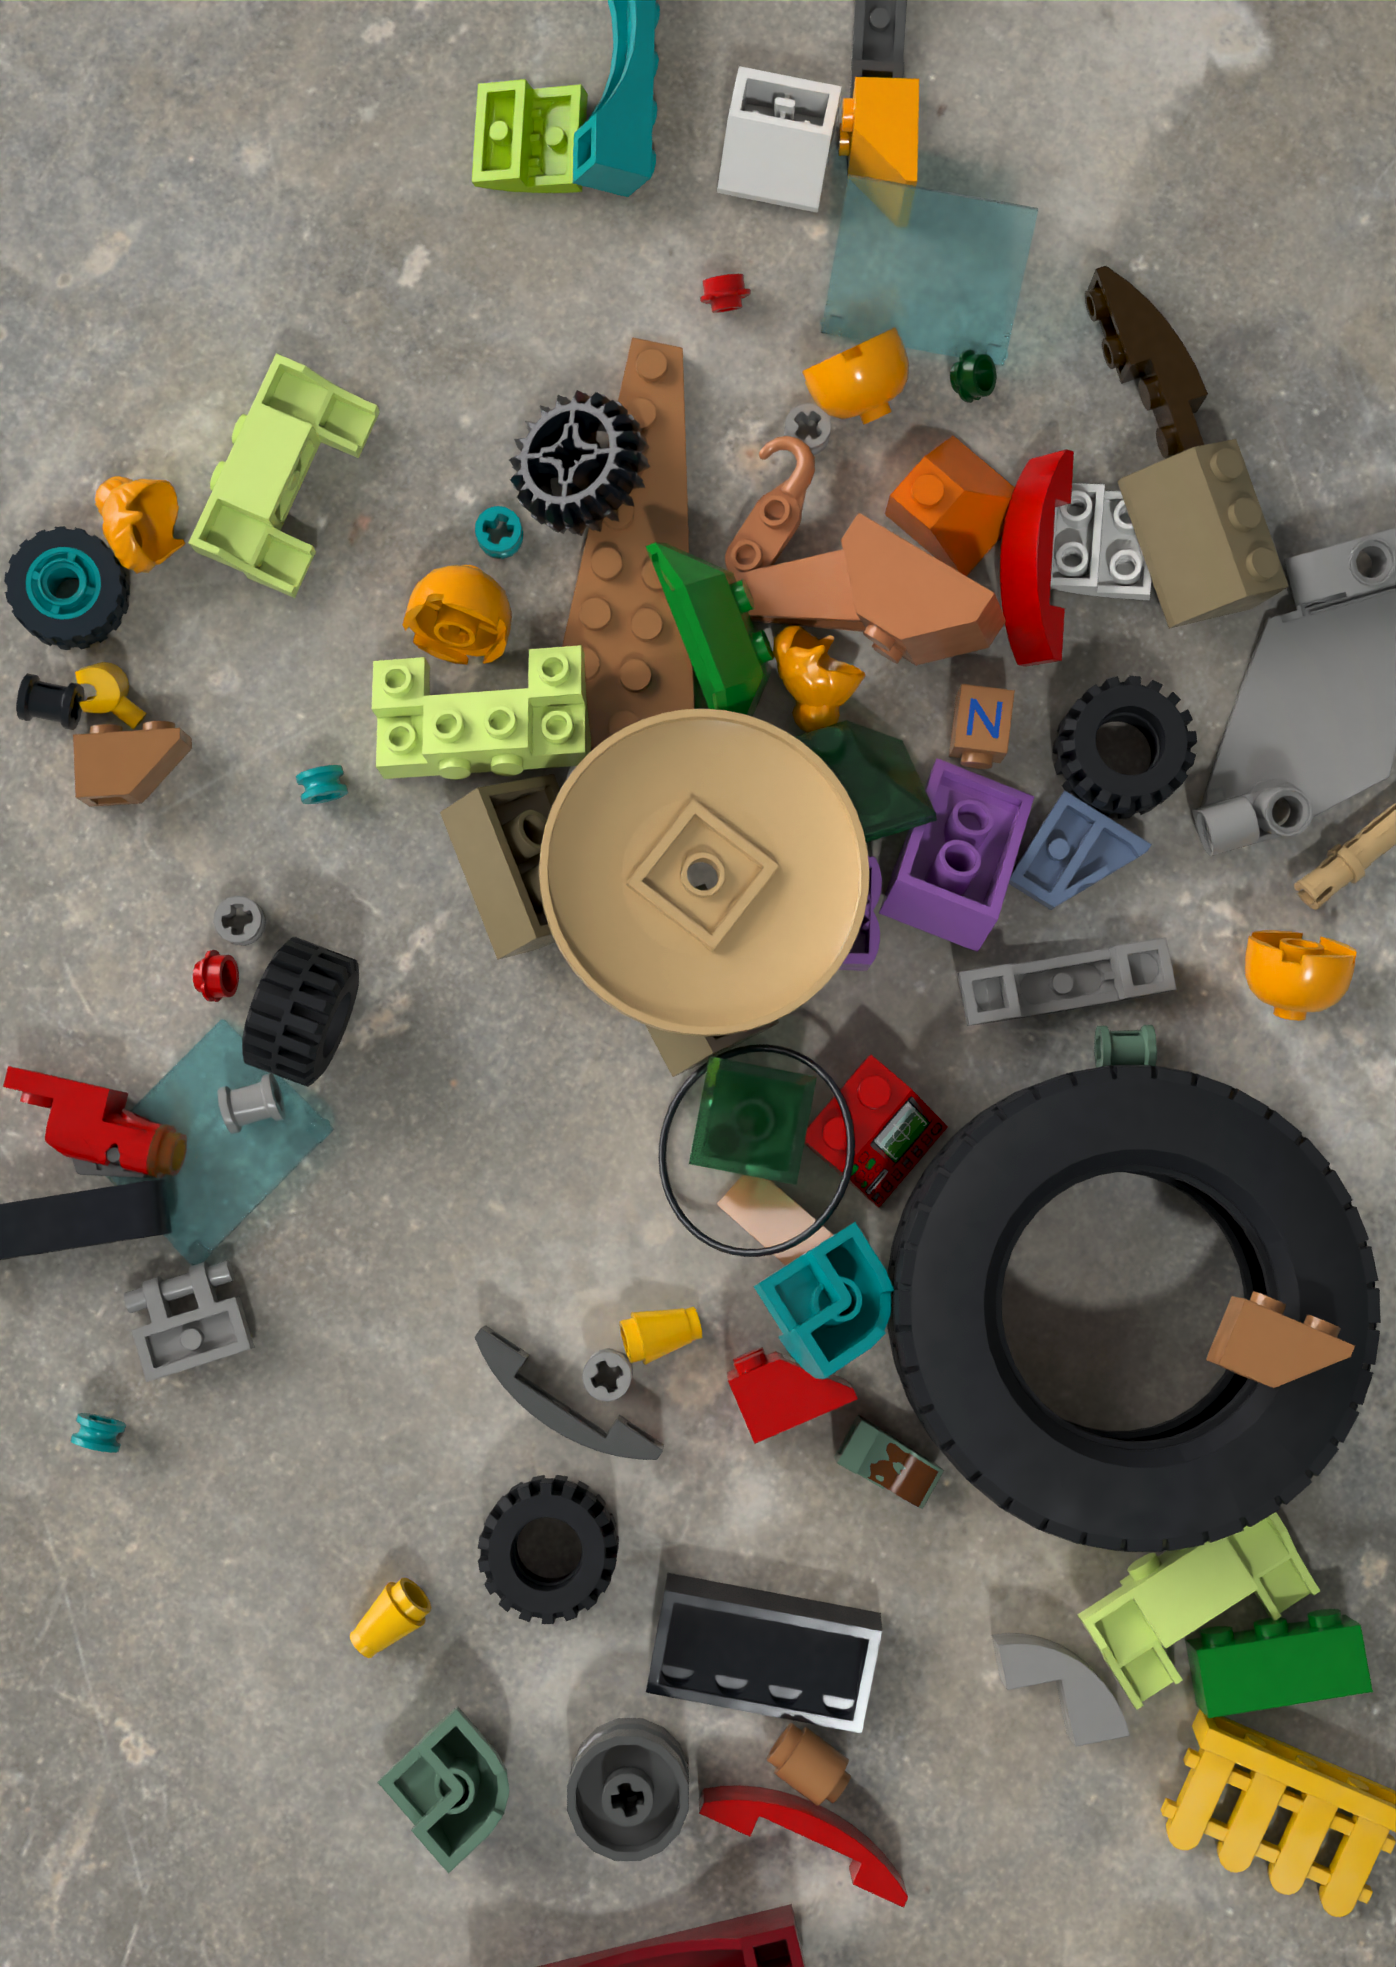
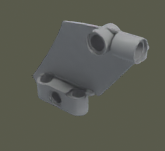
[1192,528,1396,856]

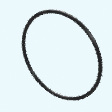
[658,1044,855,1257]

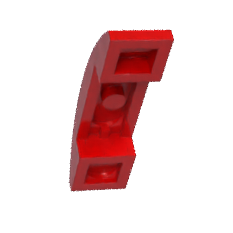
[1000,449,1074,667]
[699,1785,908,1908]

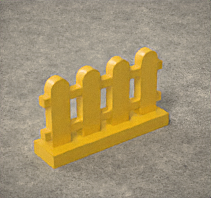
[1160,1709,1396,1917]

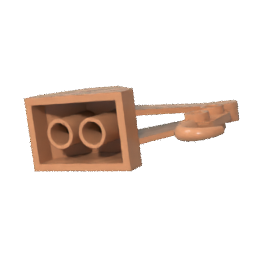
[725,436,1006,666]

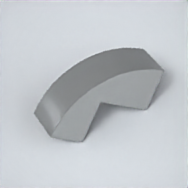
[991,1633,1130,1747]

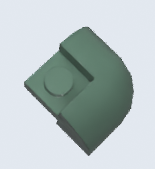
[377,1706,510,1874]

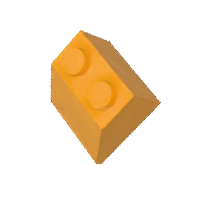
[838,77,919,227]

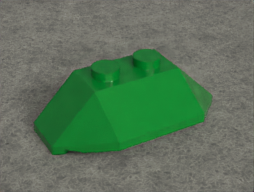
[646,542,774,717]

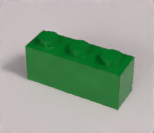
[1185,1609,1373,1718]

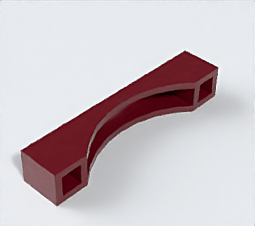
[537,1904,806,1967]

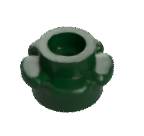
[950,350,997,403]

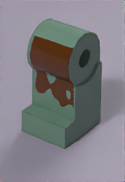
[834,1415,944,1509]

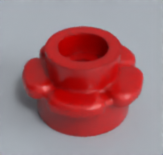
[700,274,751,313]
[193,950,239,1002]

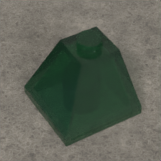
[796,720,937,843]
[689,1056,817,1185]

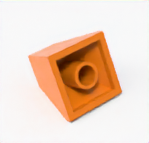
[885,435,1015,576]

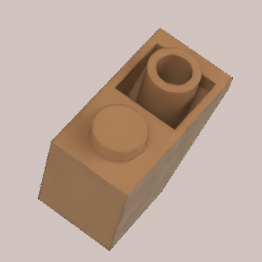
[73,721,192,807]
[1206,1291,1355,1388]

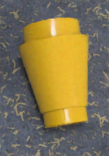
[619,1307,702,1365]
[350,1578,431,1658]

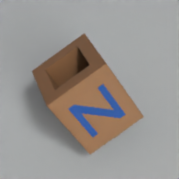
[948,684,1015,769]

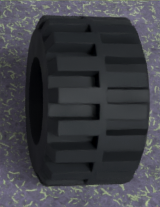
[1053,675,1197,819]
[242,937,359,1087]
[478,1475,619,1624]

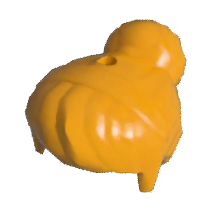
[95,476,186,574]
[773,625,866,735]

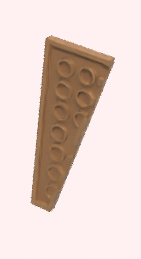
[562,337,694,751]

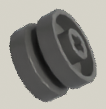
[567,1718,689,1861]

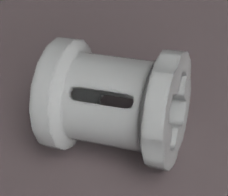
[217,1073,286,1134]
[582,1348,633,1402]

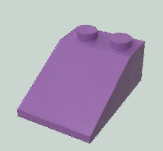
[879,758,1034,952]

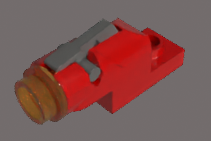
[3,1066,187,1178]

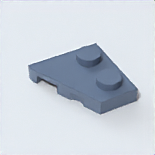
[1009,790,1152,910]

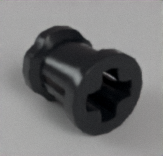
[16,673,84,730]

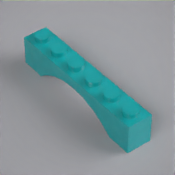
[573,0,660,197]

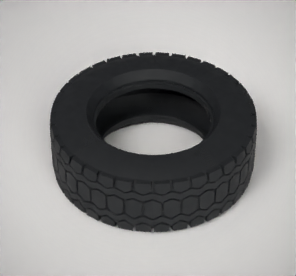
[887,1065,1381,1552]

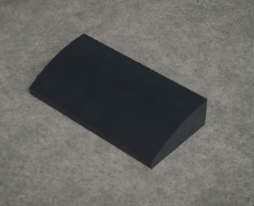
[646,1573,882,1733]

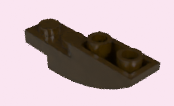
[1085,266,1208,459]

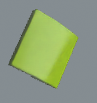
[472,79,588,193]

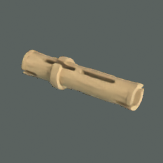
[1294,803,1396,910]

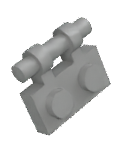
[124,1260,255,1382]

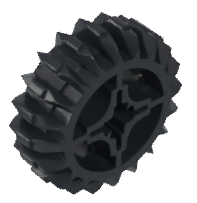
[509,390,650,536]

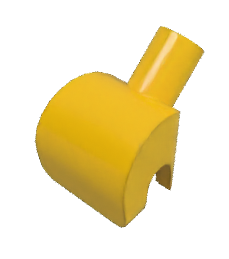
[75,662,147,730]

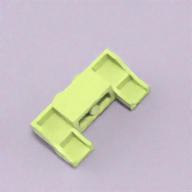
[188,353,380,598]
[372,645,591,780]
[1077,1512,1320,1710]

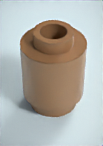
[766,1723,851,1806]

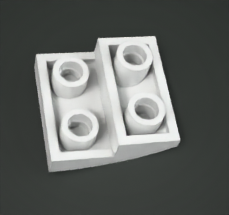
[1050,483,1151,600]

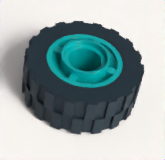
[4,526,130,650]

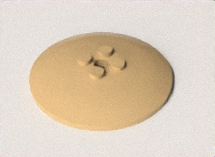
[539,709,869,1036]

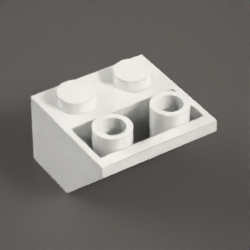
[717,66,842,213]

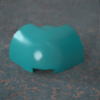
[753,1222,894,1379]

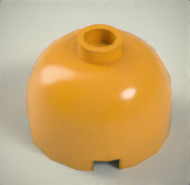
[802,327,909,425]
[402,565,512,665]
[1245,930,1357,1021]

